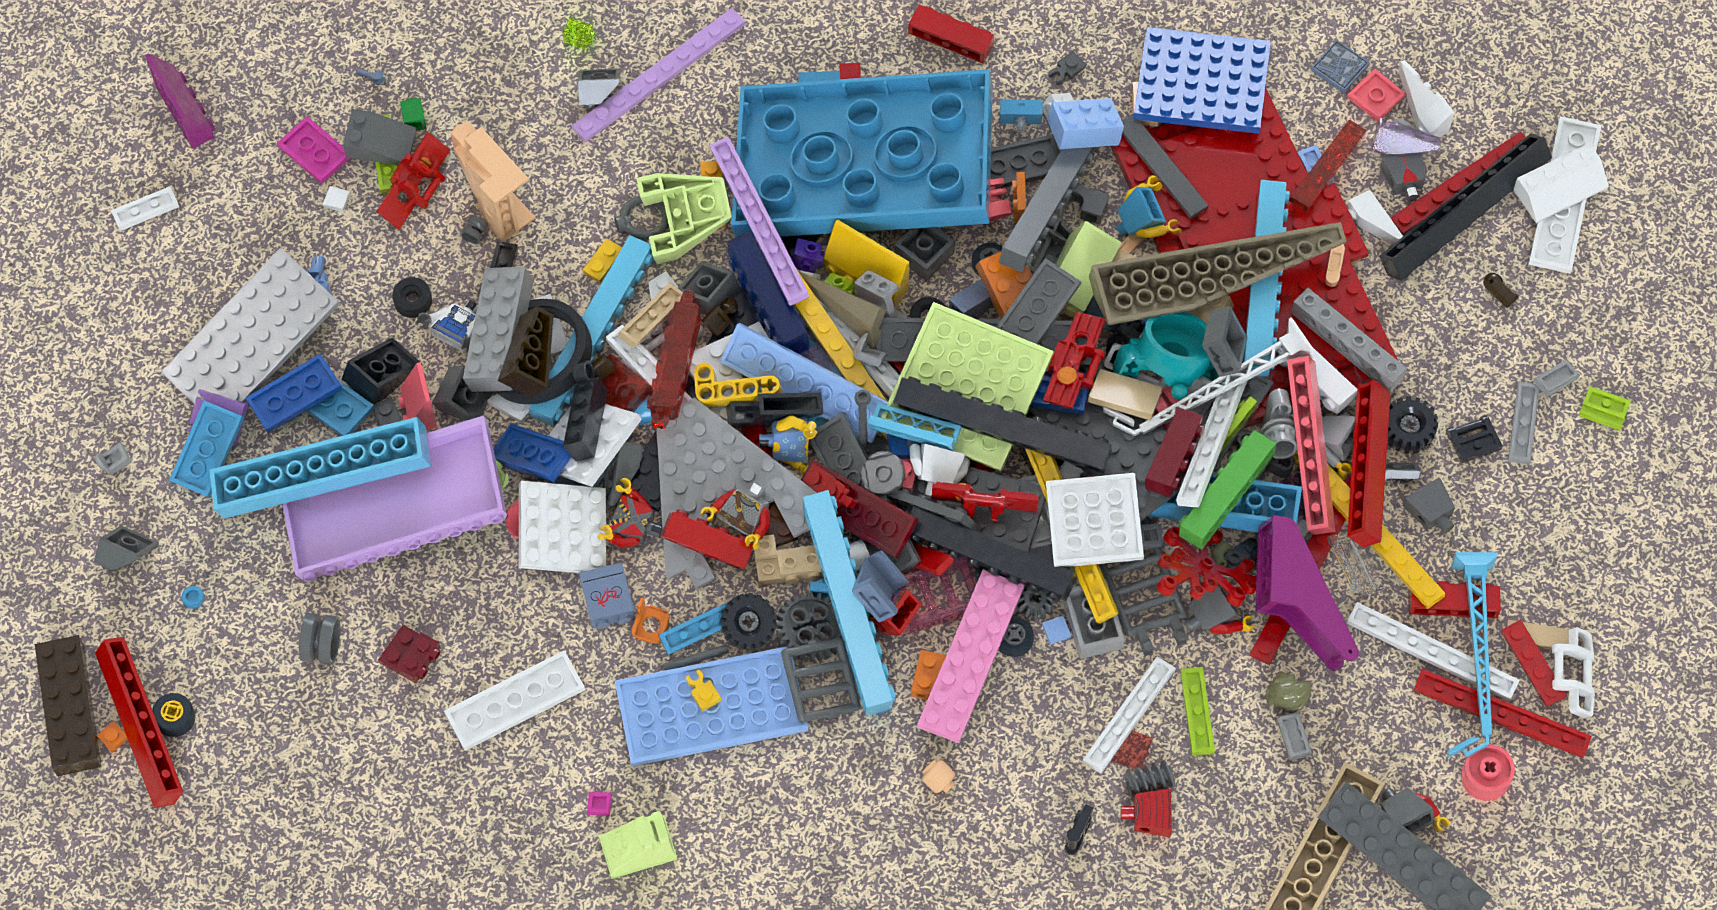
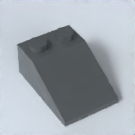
[343,109,416,165]

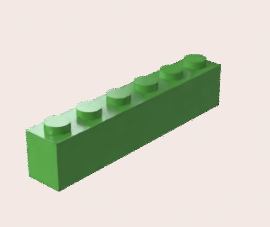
[1178,430,1276,550]

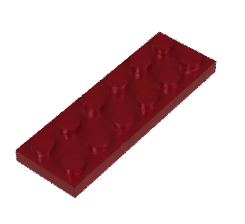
[801,459,919,558]

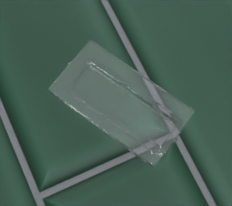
[1327,533,1384,596]

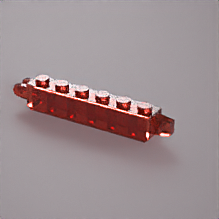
[647,290,702,429]

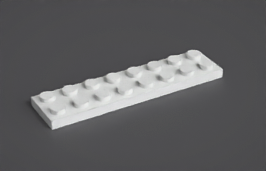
[1528,116,1602,274]

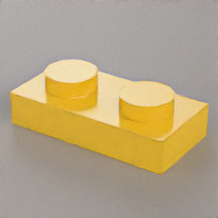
[582,239,622,283]

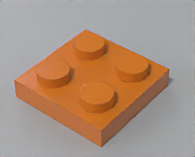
[1012,172,1026,222]

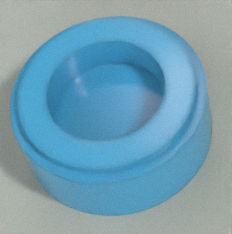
[181,586,205,609]

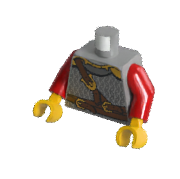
[701,481,771,550]

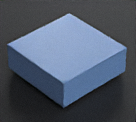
[1042,616,1071,645]

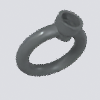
[614,196,669,239]

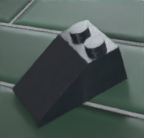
[342,337,422,405]

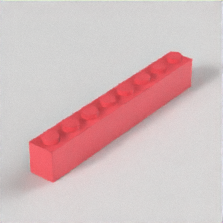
[1287,356,1336,535]

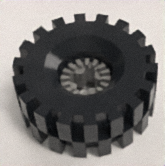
[1388,396,1439,454]
[719,593,777,650]

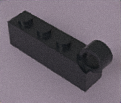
[563,361,608,462]

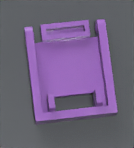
[187,389,249,446]

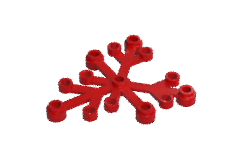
[1156,526,1257,607]

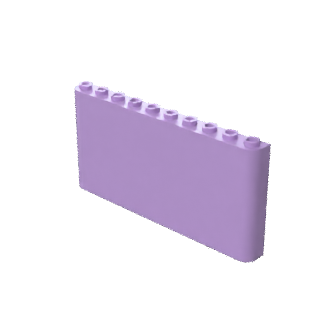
[283,415,507,582]

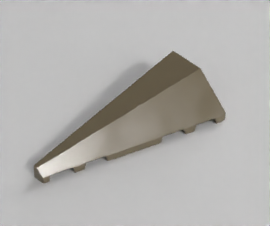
[798,271,887,349]

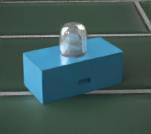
[1000,99,1042,133]

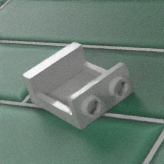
[854,270,909,318]

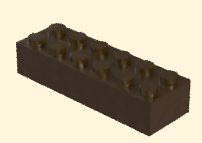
[34,635,102,776]

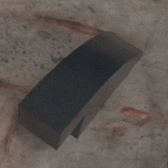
[726,392,823,428]

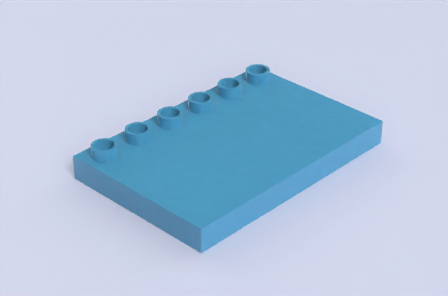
[731,69,993,239]

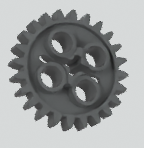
[776,591,842,662]

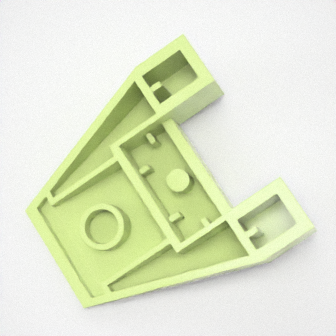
[636,173,732,264]

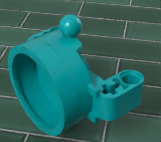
[1112,312,1219,400]

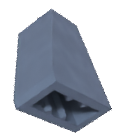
[949,280,993,319]

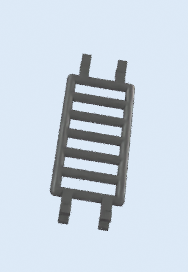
[1099,516,1188,657]

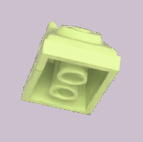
[599,811,677,879]

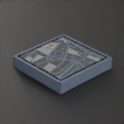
[1311,40,1370,93]

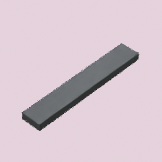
[1122,114,1208,219]

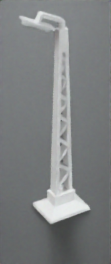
[1103,317,1314,436]

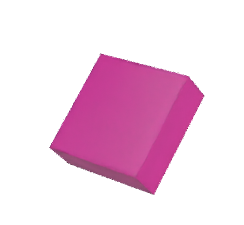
[587,792,612,816]

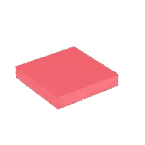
[1347,69,1406,122]

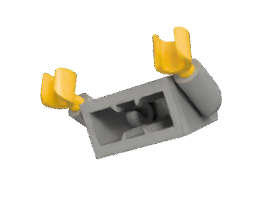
[1322,414,1355,480]

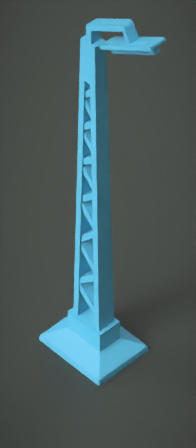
[1448,552,1498,758]

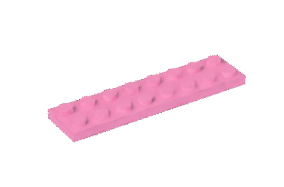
[917,570,1024,743]

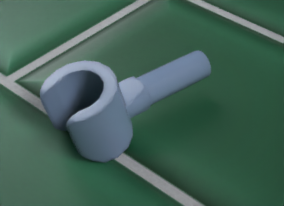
[357,68,386,85]

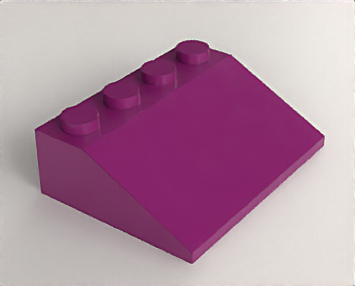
[145,53,215,149]

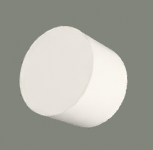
[849,539,870,570]

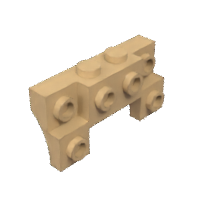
[752,535,823,586]

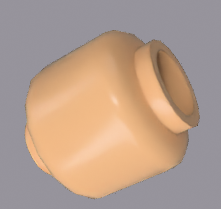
[922,759,955,793]

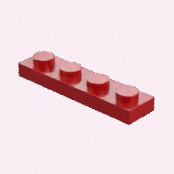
[1500,619,1567,708]

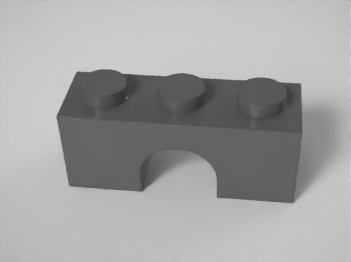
[1064,184,1109,225]

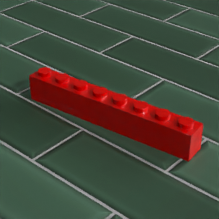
[1347,380,1390,548]
[95,637,184,808]

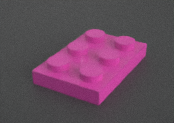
[277,116,351,184]

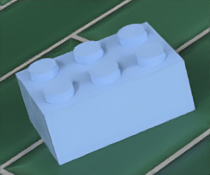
[1047,98,1124,149]

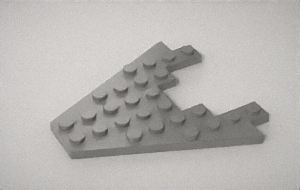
[656,397,817,590]

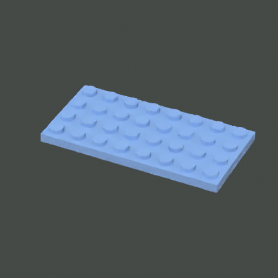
[615,646,809,767]

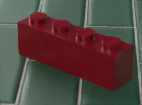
[1145,407,1205,497]

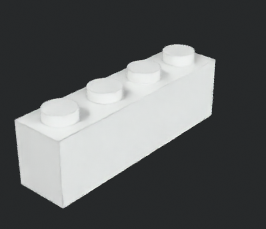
[1275,348,1358,415]

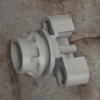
[1260,389,1297,459]

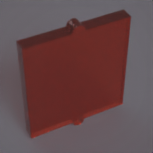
[1111,730,1153,769]

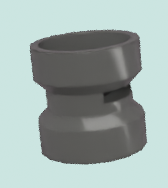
[460,215,489,245]

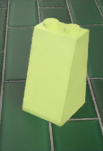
[1055,221,1122,317]

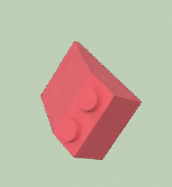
[398,362,437,430]

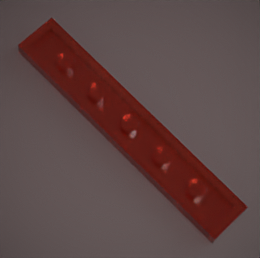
[1289,119,1367,212]

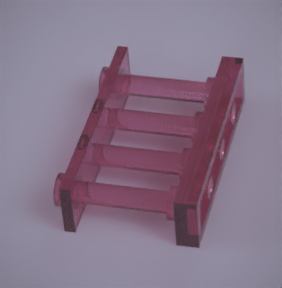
[898,557,976,635]

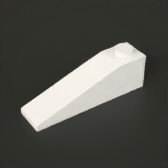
[1398,60,1454,143]

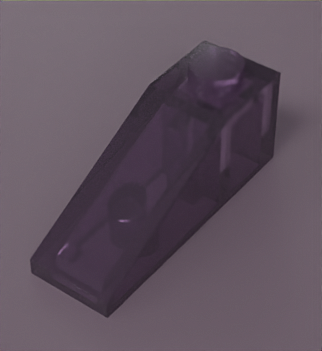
[1372,118,1441,155]

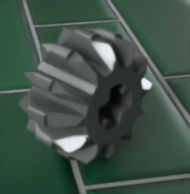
[1017,585,1054,622]

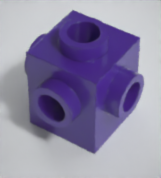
[792,238,825,273]

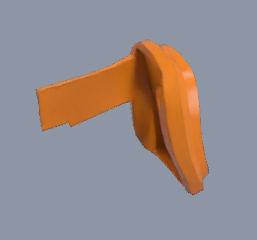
[631,598,670,644]

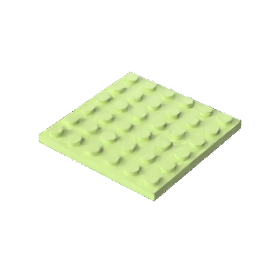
[881,302,1054,472]

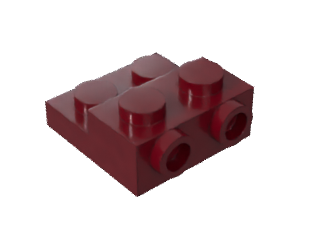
[378,625,441,684]

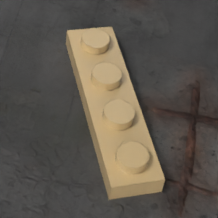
[618,282,686,349]

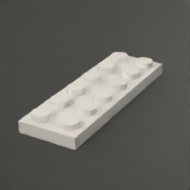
[444,651,585,751]

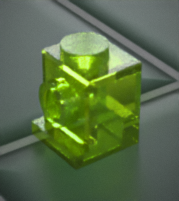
[563,16,596,50]

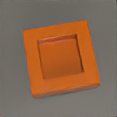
[96,721,128,753]

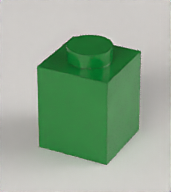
[400,98,427,131]

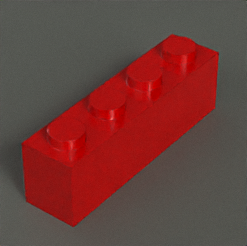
[908,4,994,64]
[660,510,753,570]
[1408,581,1501,618]

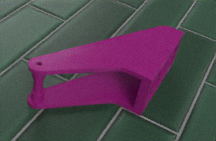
[1255,515,1359,671]

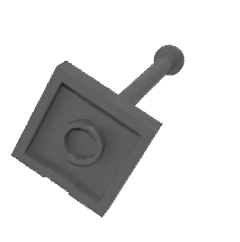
[854,390,889,458]

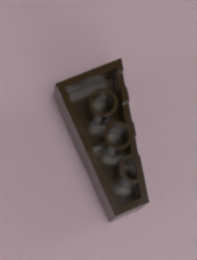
[498,306,554,398]

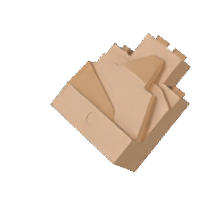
[450,121,536,242]

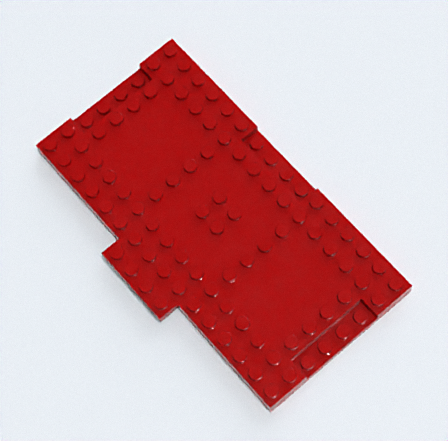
[1110,87,1398,428]

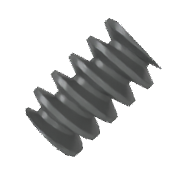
[1125,760,1175,798]

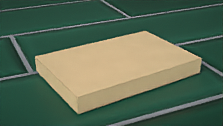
[1088,369,1163,420]

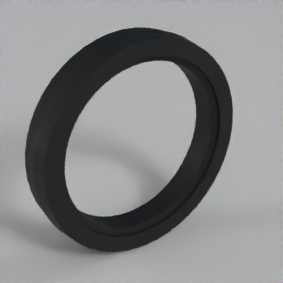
[495,299,592,404]

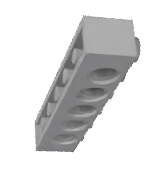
[1291,288,1407,393]

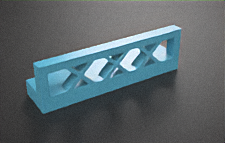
[868,403,962,451]

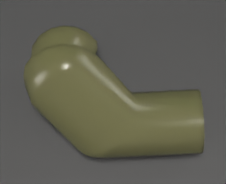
[1211,540,1232,567]

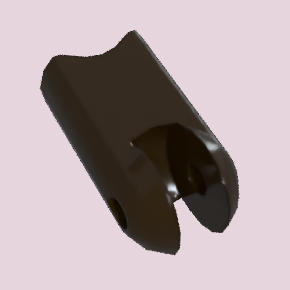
[1483,273,1519,308]
[591,353,616,381]

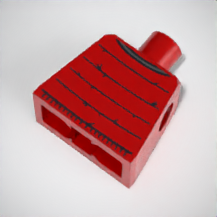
[1120,789,1172,837]

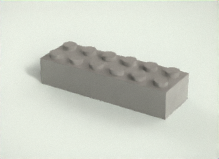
[463,267,534,392]

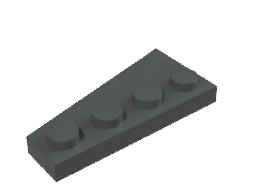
[888,488,981,533]

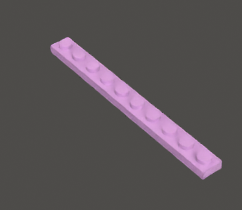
[572,8,746,143]
[709,136,809,306]

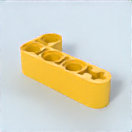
[694,362,783,408]

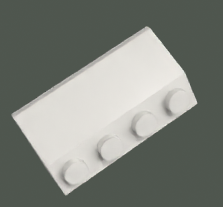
[1514,143,1609,223]

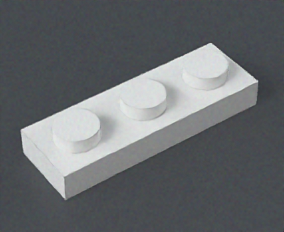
[111,187,179,231]

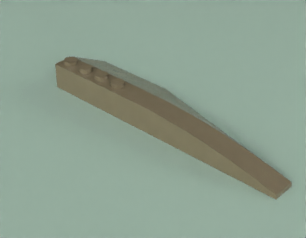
[1089,222,1346,325]

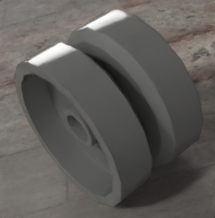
[299,613,341,665]

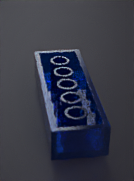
[726,231,810,356]

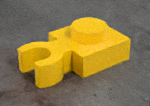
[686,669,722,712]

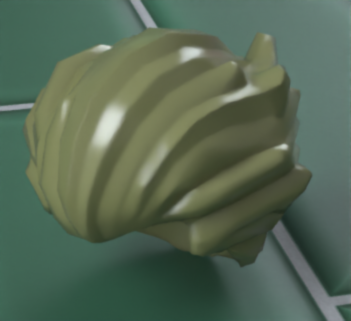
[1266,671,1312,711]

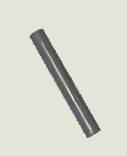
[663,644,729,671]

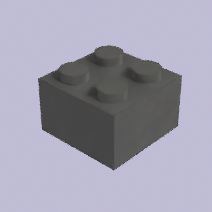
[894,227,955,281]

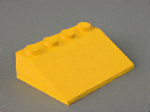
[823,220,909,308]

